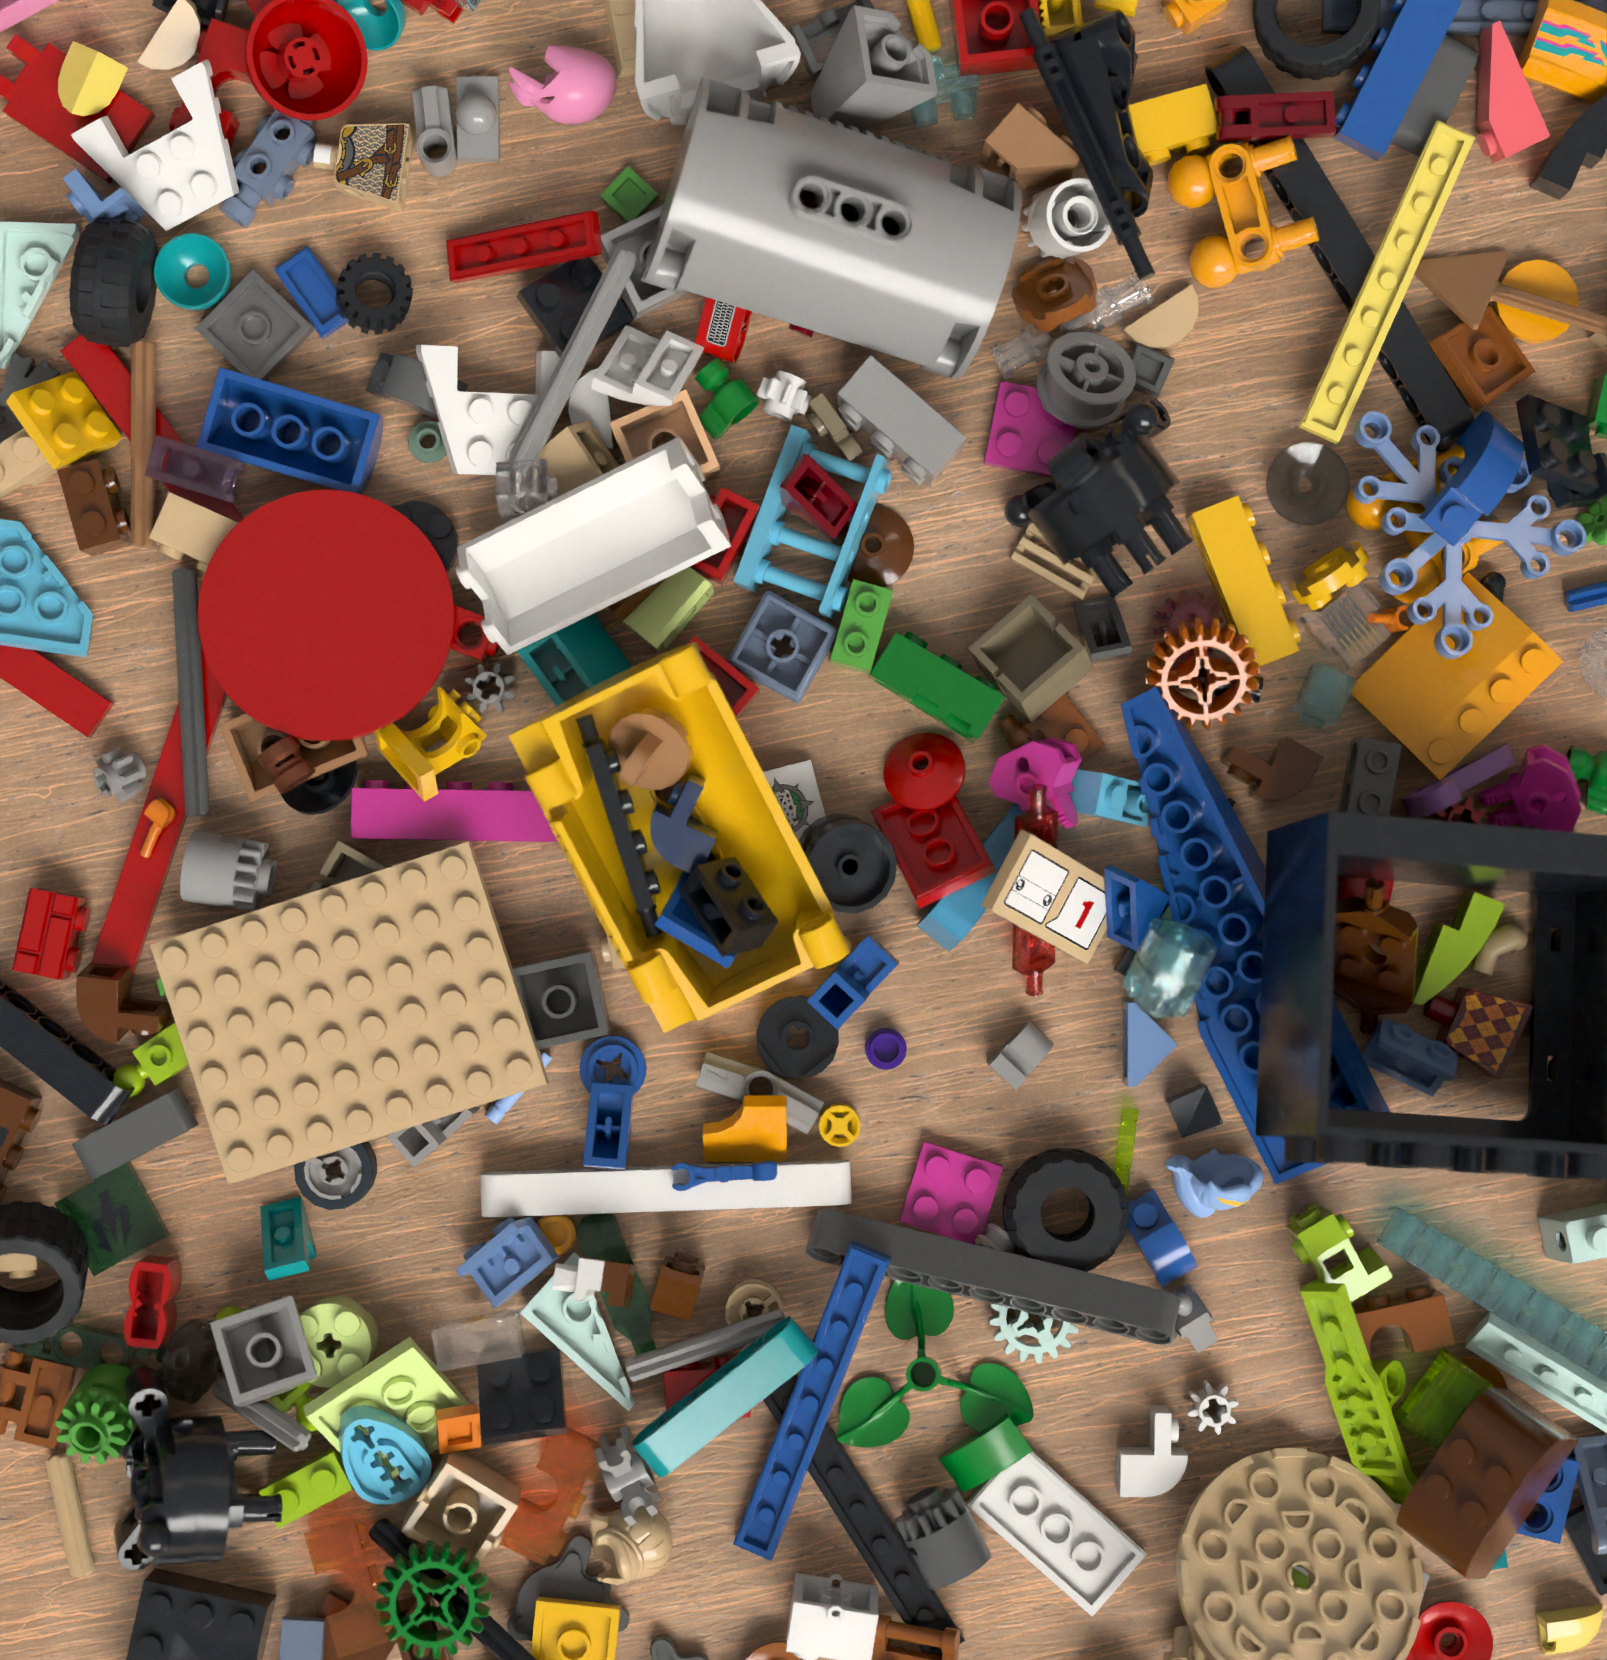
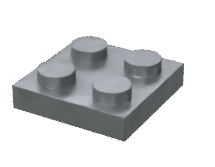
[195,269,315,381]

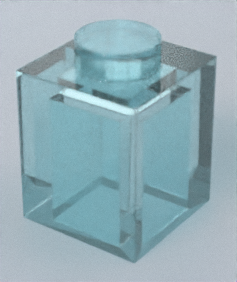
[1291,662,1357,730]

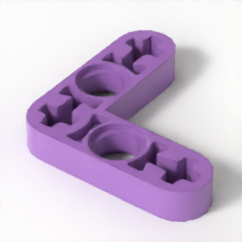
[1401,743,1518,818]

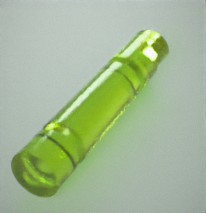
[1114,1107,1139,1195]

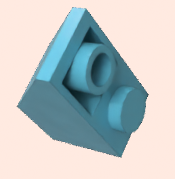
[1069,769,1150,827]

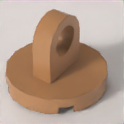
[608,708,693,790]

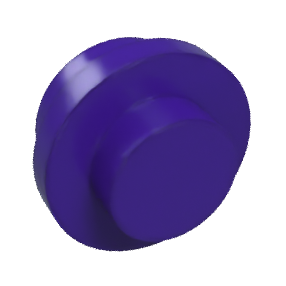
[865,1028,907,1070]

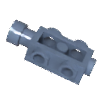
[219,110,317,229]

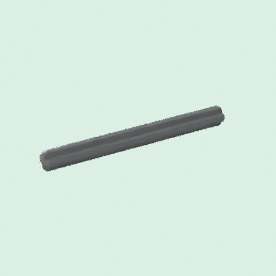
[172,568,210,817]

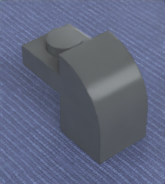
[366,353,468,420]

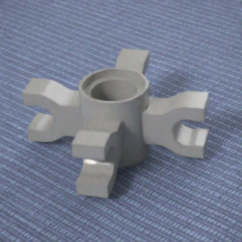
[594,1425,661,1527]

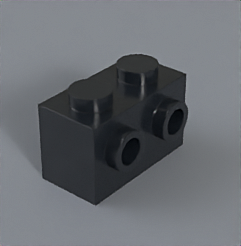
[679,856,779,958]

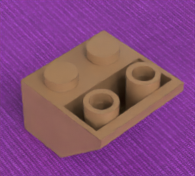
[980,103,1081,188]

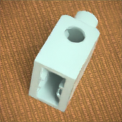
[1537,1203,1607,1264]

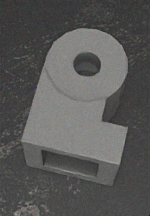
[987,1021,1054,1091]

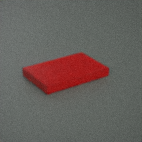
[870,795,996,909]

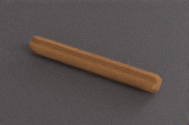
[131,340,156,548]

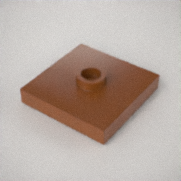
[1428,304,1536,412]

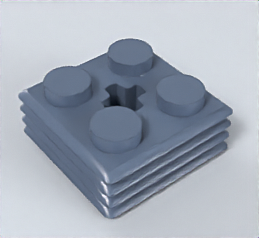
[727,591,838,703]

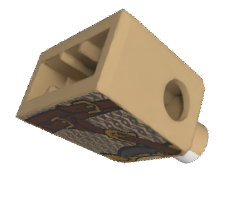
[313,123,415,212]

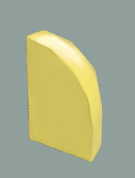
[58,41,128,116]
[1536,1604,1604,1655]

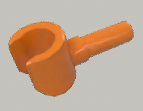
[1367,605,1409,633]
[139,798,175,858]

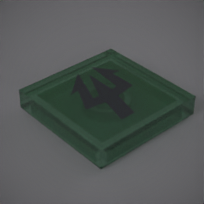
[54,1162,170,1276]

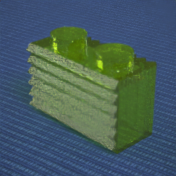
[1394,1347,1493,1450]

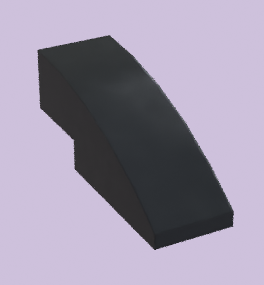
[1529,93,1607,200]

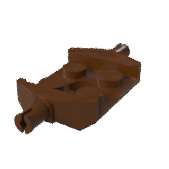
[1333,878,1418,1035]

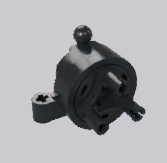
[1004,396,1193,598]
[113,1367,283,1571]

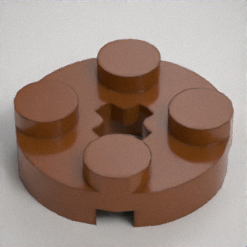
[1012,257,1097,332]

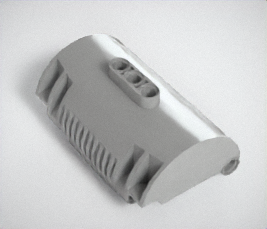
[640,76,1022,380]

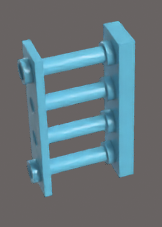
[733,425,892,620]

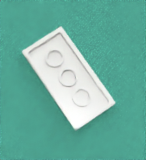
[966,1451,1147,1617]

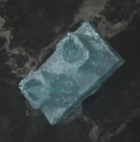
[908,55,980,129]

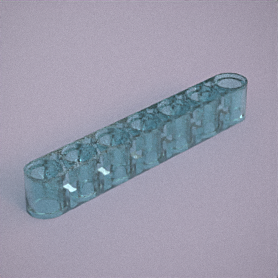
[1376,1207,1607,1382]

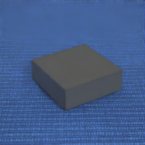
[1130,342,1175,399]

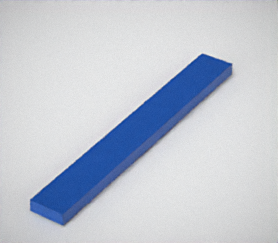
[733,1240,891,1561]

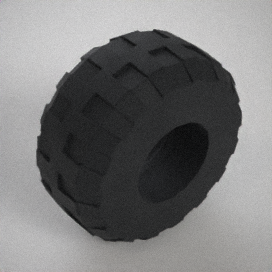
[69,218,158,347]
[1002,1148,1129,1272]

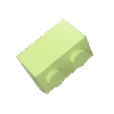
[621,567,715,654]

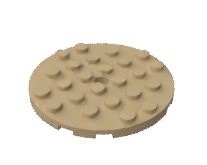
[1176,1448,1424,1660]

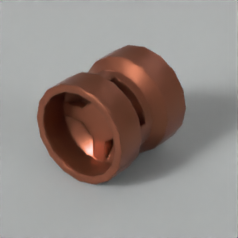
[257,736,316,794]

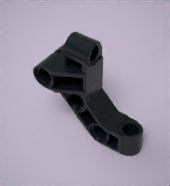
[1047,10,1154,218]

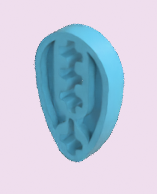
[338,1405,432,1505]

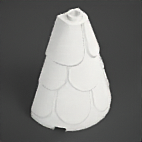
[634,0,801,125]

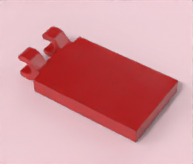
[0,34,155,184]

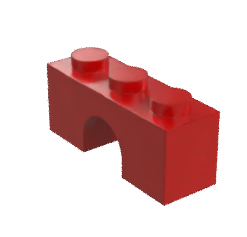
[169,18,251,151]

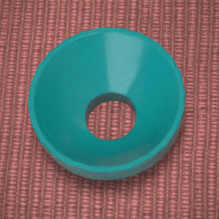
[333,0,406,51]
[154,233,232,311]

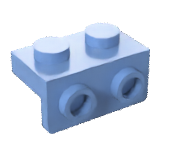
[63,169,146,223]
[1360,1017,1458,1097]
[456,1216,560,1308]

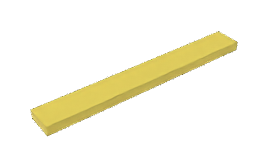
[1299,120,1475,444]

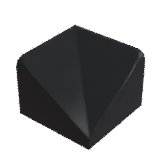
[1165,1083,1223,1138]

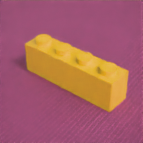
[1186,496,1301,667]

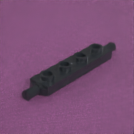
[575,714,663,938]

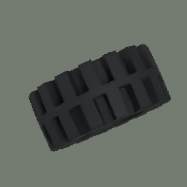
[336,253,413,335]

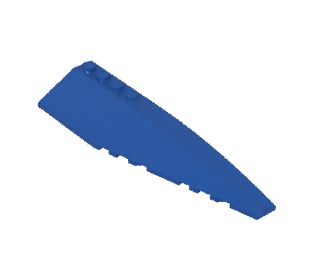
[1121,686,1390,1184]

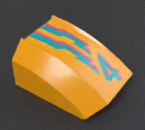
[1517,0,1607,103]

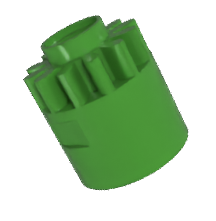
[55,1363,138,1465]

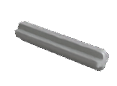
[213,1378,312,1452]

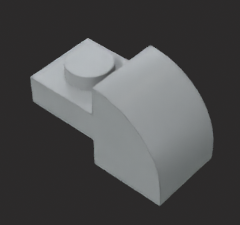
[387,1106,480,1168]

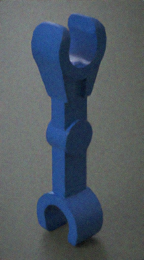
[671,1161,777,1191]

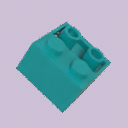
[517,613,632,706]

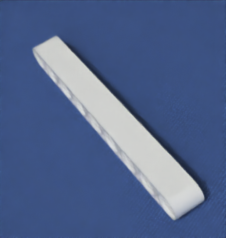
[480,1160,852,1217]

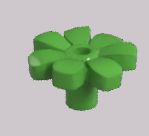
[1577,496,1607,545]

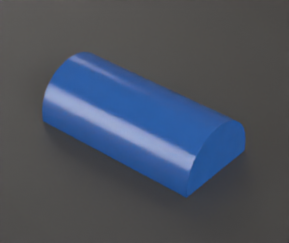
[196,367,383,494]

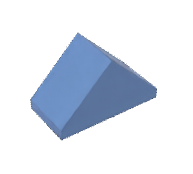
[1123,1001,1178,1087]

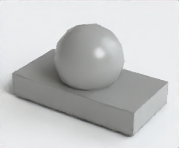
[455,76,500,163]

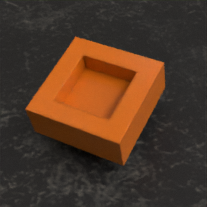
[435,1403,482,1454]

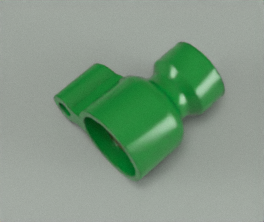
[695,358,760,440]
[1566,745,1607,816]

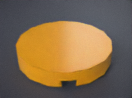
[1493,259,1579,344]

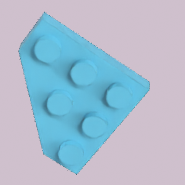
[0,519,94,658]

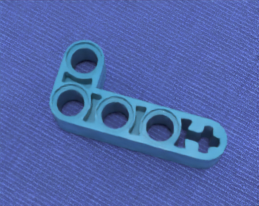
[917,803,1043,952]

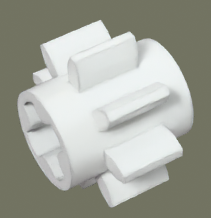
[757,371,812,422]
[1185,1380,1239,1435]

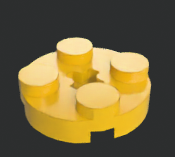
[1289,541,1369,610]

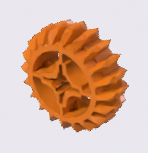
[1145,617,1260,730]

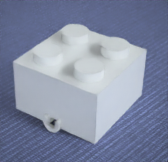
[786,1573,878,1660]

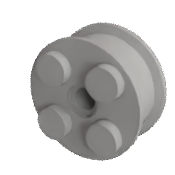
[1036,332,1136,430]

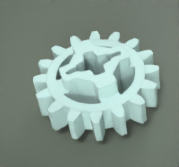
[988,1303,1079,1364]

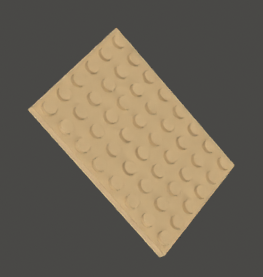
[150,841,549,1185]

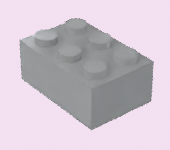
[837,355,967,488]

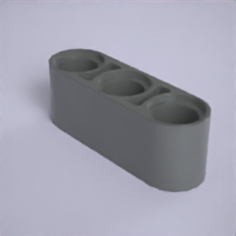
[1391,35,1480,157]
[72,1088,199,1181]

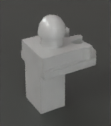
[1171,1284,1218,1354]

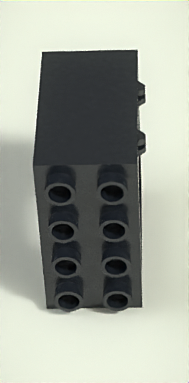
[1255,811,1607,1180]

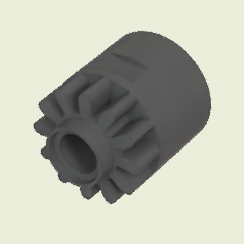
[895,1486,992,1589]

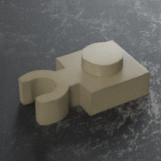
[807,393,863,462]

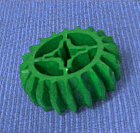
[375,1540,491,1660]

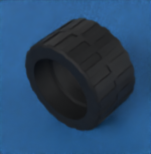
[1253,0,1381,80]
[0,1201,89,1345]

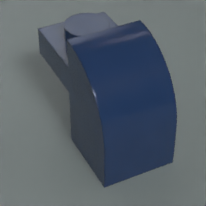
[650,772,718,874]

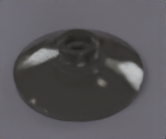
[1266,442,1350,526]

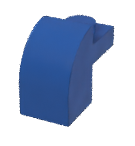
[807,933,900,1030]

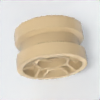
[725,1279,783,1325]

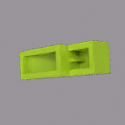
[1412,891,1506,1005]

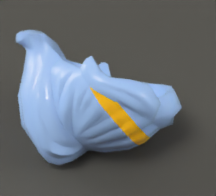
[1164,1148,1264,1218]

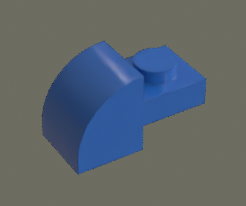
[1127,1189,1198,1287]

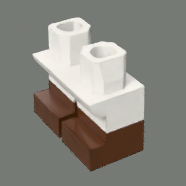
[552,1258,637,1308]

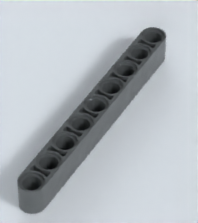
[805,1209,1181,1344]

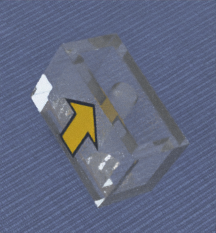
[431,1308,526,1372]

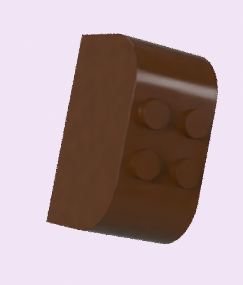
[1396,1387,1579,1580]

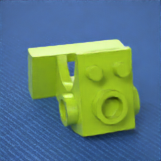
[1286,1203,1393,1302]

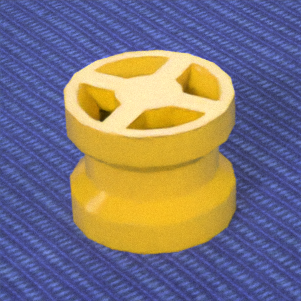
[819,1102,861,1147]

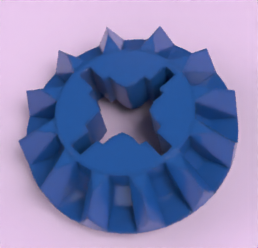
[580,1035,647,1095]

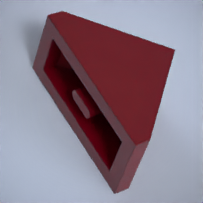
[779,453,858,539]

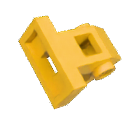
[375,687,487,802]

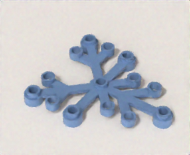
[1353,411,1587,659]

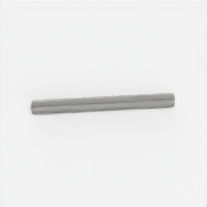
[506,247,638,479]

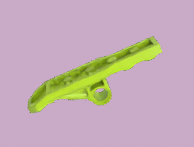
[1300,1283,1418,1504]

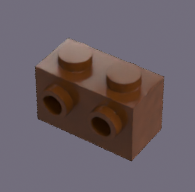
[57,459,132,556]

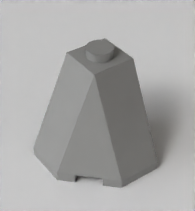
[810,5,938,132]

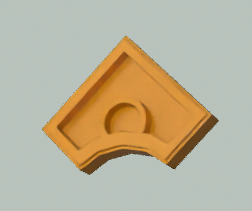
[703,1095,787,1162]

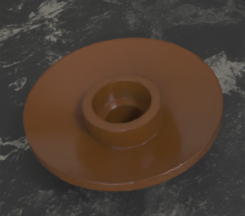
[832,506,914,587]

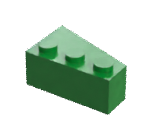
[869,631,1005,743]

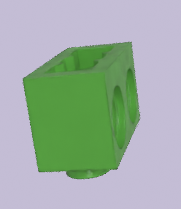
[830,579,893,674]

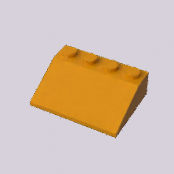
[1346,572,1564,780]

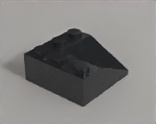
[126,1568,277,1660]

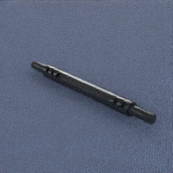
[1019,8,1155,281]

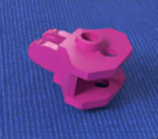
[989,737,1082,838]
[1479,744,1582,832]

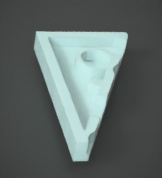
[0,221,80,369]
[520,1252,635,1411]

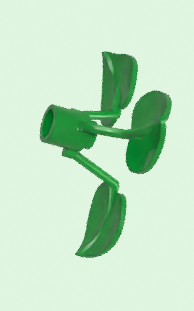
[836,1280,1034,1448]

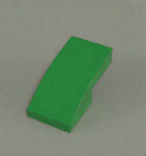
[938,1413,1033,1492]

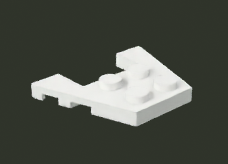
[71,59,239,231]
[416,345,560,476]

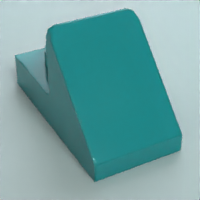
[260,1196,317,1281]

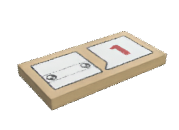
[981,830,1107,964]

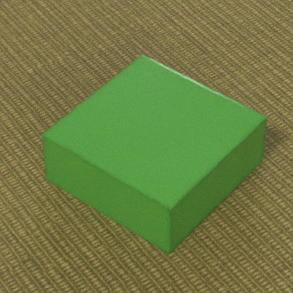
[600,166,659,223]

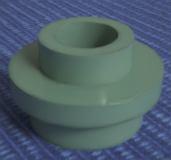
[408,421,447,463]

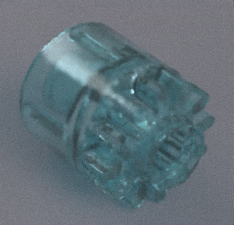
[1122,918,1217,1018]

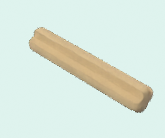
[45,1453,95,1577]

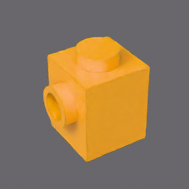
[1162,0,1230,36]

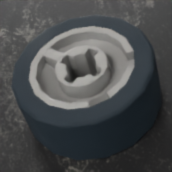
[294,1141,378,1210]

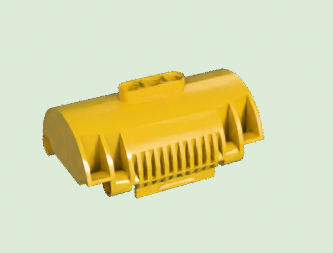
[509,642,851,1033]

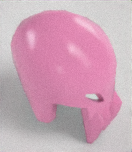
[508,46,616,125]

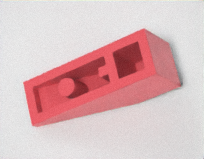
[1476,20,1550,163]

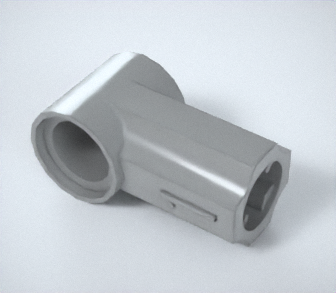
[412,85,458,177]

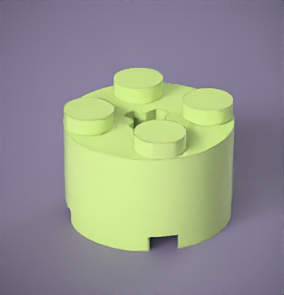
[300,1296,379,1388]

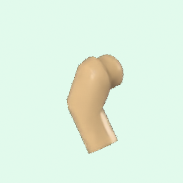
[1472,924,1528,976]

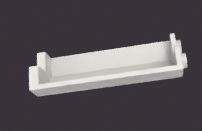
[456,436,731,655]

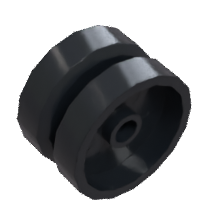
[799,813,897,914]

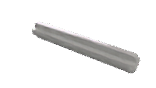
[625,1309,785,1381]

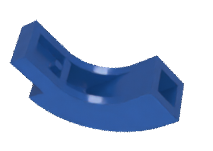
[1419,411,1524,546]

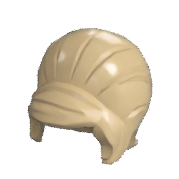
[589,1505,673,1585]

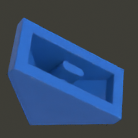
[1104,865,1170,952]
[583,1082,634,1170]

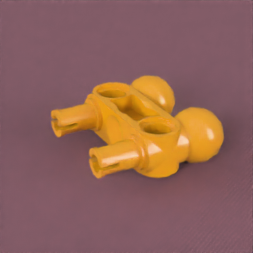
[1167,136,1320,288]
[1346,446,1505,604]

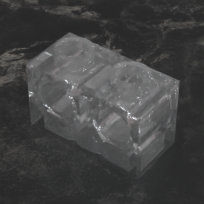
[496,459,559,525]

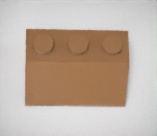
[219,714,369,803]

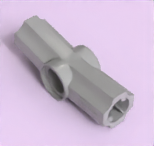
[696,1051,824,1134]

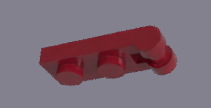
[1214,91,1336,144]

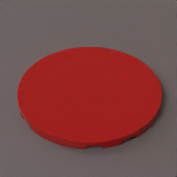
[198,489,454,741]

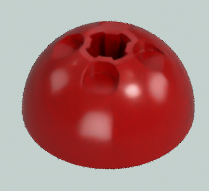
[244,0,368,121]

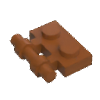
[998,694,1105,765]
[0,1348,78,1449]

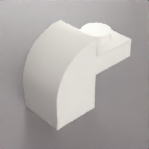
[1116,1405,1188,1497]

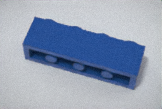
[1333,0,1462,160]

